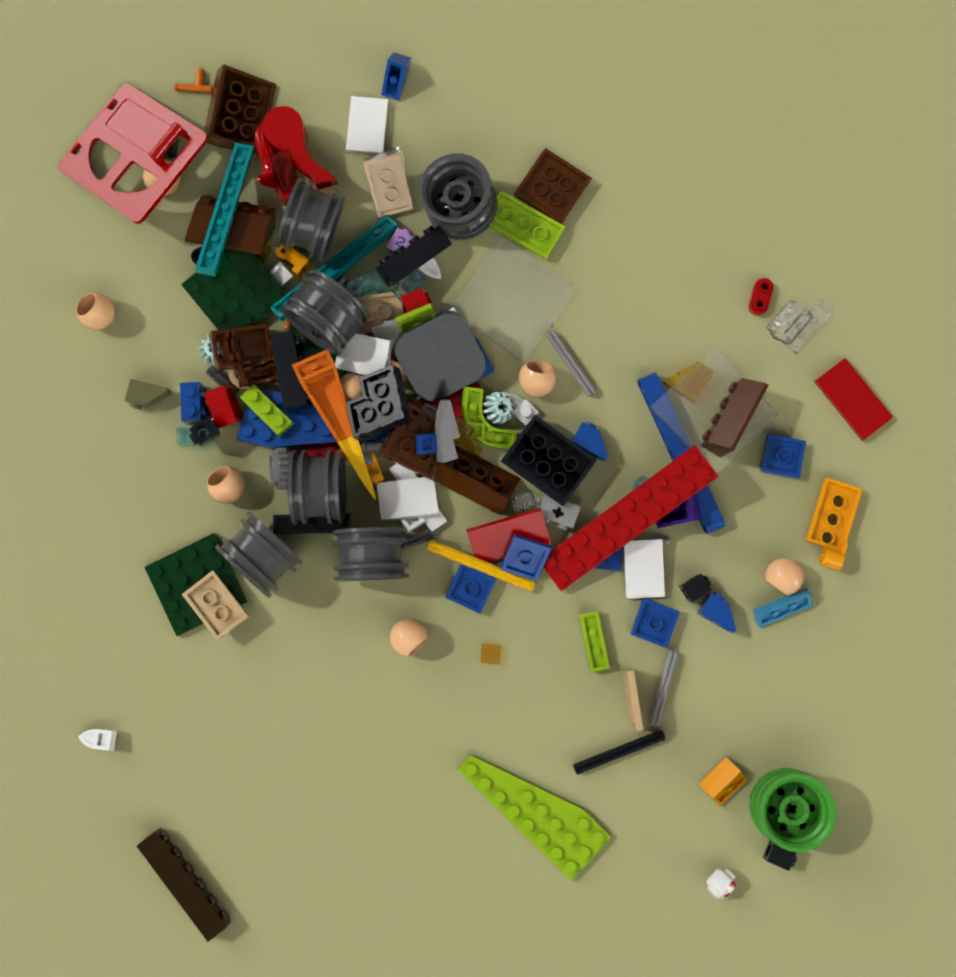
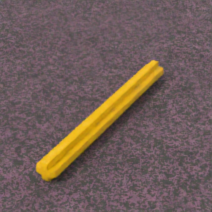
[427,540,535,592]

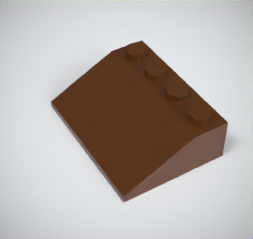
[204,64,276,155]
[185,195,276,255]

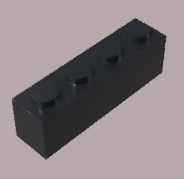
[375,225,452,287]
[270,330,311,413]

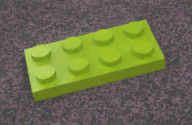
[489,190,566,260]

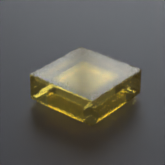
[480,643,501,665]

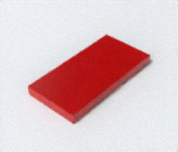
[814,358,893,441]
[466,508,551,562]

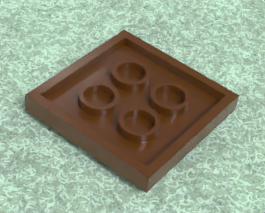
[514,148,592,224]

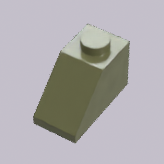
[124,379,172,410]

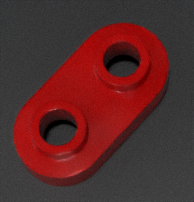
[748,278,774,316]

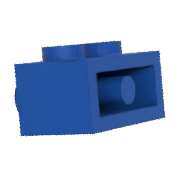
[180,382,207,424]

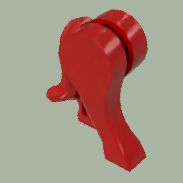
[254,106,338,206]

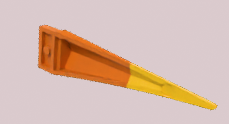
[292,349,376,500]

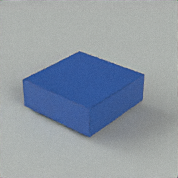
[415,433,437,454]

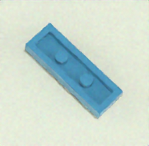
[753,588,812,628]

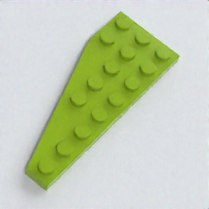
[457,755,611,880]

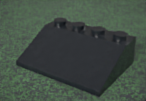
[501,415,597,507]

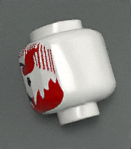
[706,869,736,900]

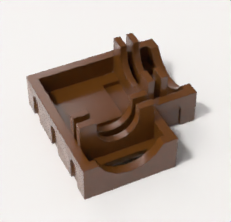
[209,324,278,388]
[378,402,441,480]

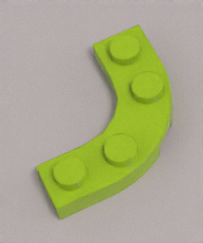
[462,387,517,450]

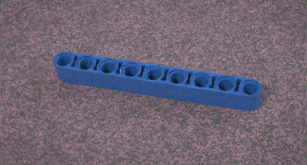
[637,372,725,535]

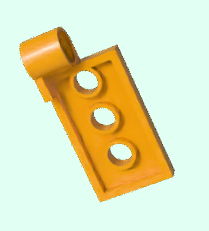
[805,477,863,571]

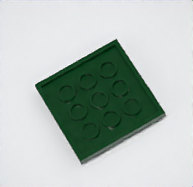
[181,249,286,330]
[144,533,248,636]

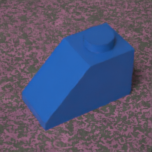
[381,52,411,100]
[572,422,608,462]
[697,592,736,633]

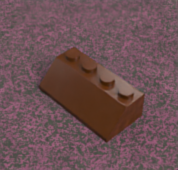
[701,378,769,458]
[433,444,521,515]

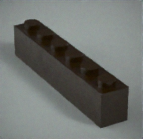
[137,828,231,942]

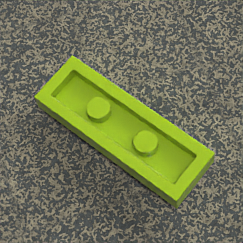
[240,384,293,437]
[579,611,610,672]

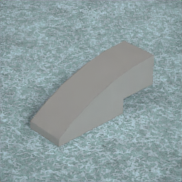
[434,399,460,463]

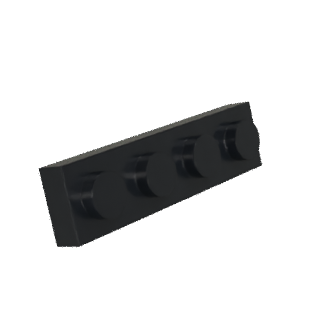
[273,513,351,534]

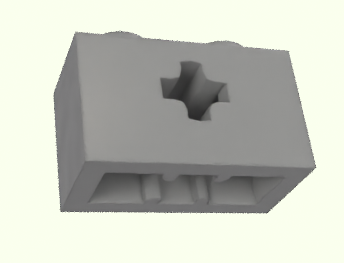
[539,494,581,531]

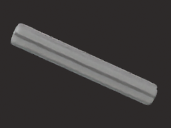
[547,331,597,397]
[648,651,679,727]

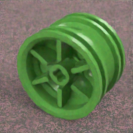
[749,768,837,852]

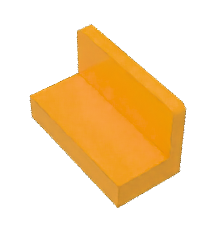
[699,758,748,807]

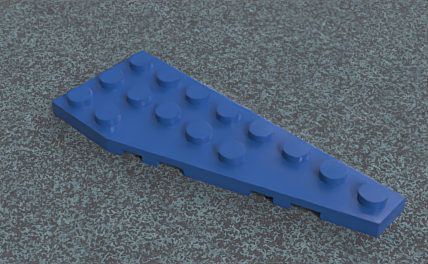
[236,387,389,449]

